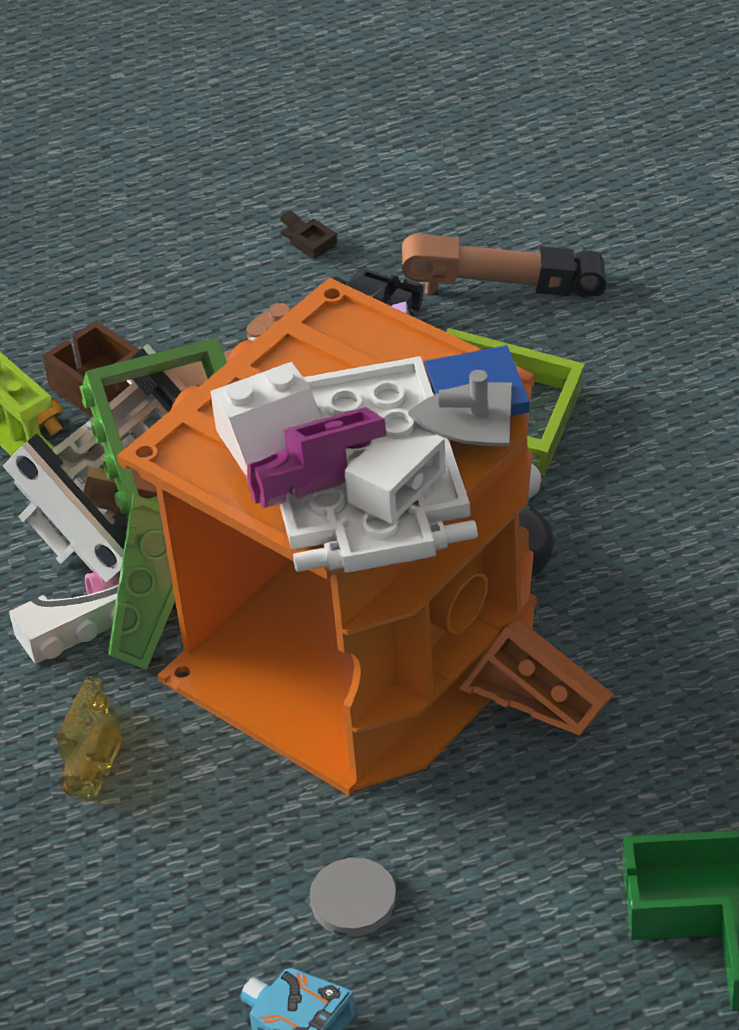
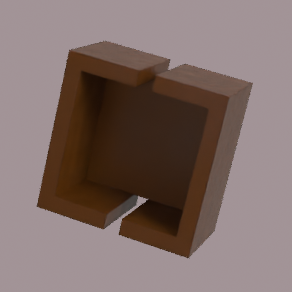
[42,321,140,417]

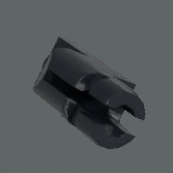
[334,268,424,317]

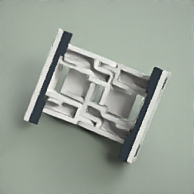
[3,344,187,582]

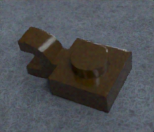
[280,210,337,259]

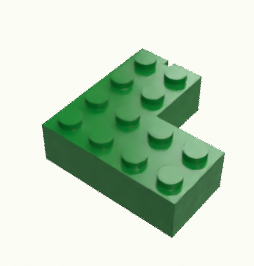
[622,830,739,1011]

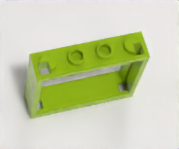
[446,328,585,476]

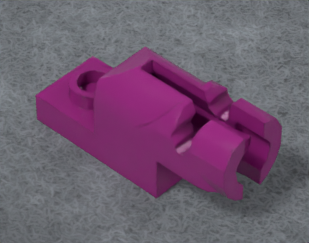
[247,407,387,508]

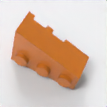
[459,618,614,736]

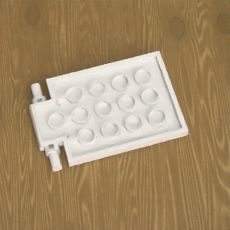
[280,356,478,573]

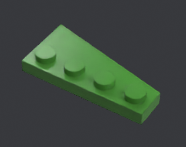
[108,493,175,670]

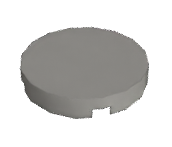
[310,857,397,937]

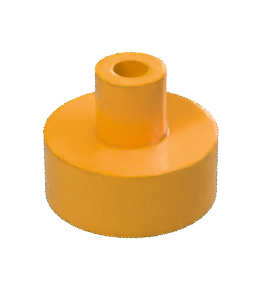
[37,399,64,436]

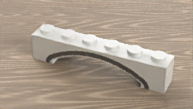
[9,585,118,664]

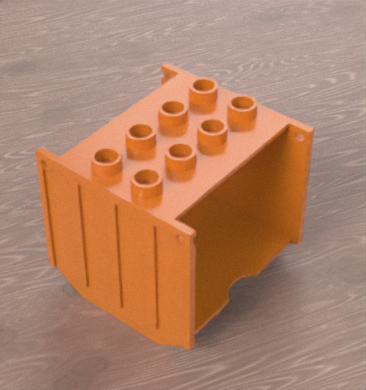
[117,277,537,796]

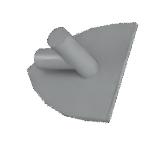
[408,370,512,446]

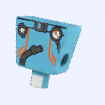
[241,968,355,1030]

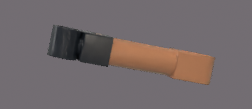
[402,233,606,297]

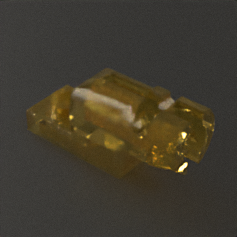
[56,676,122,802]

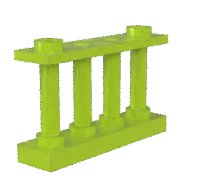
[0,352,55,456]

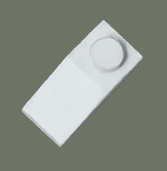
[345,435,446,524]

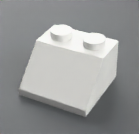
[211,362,322,476]

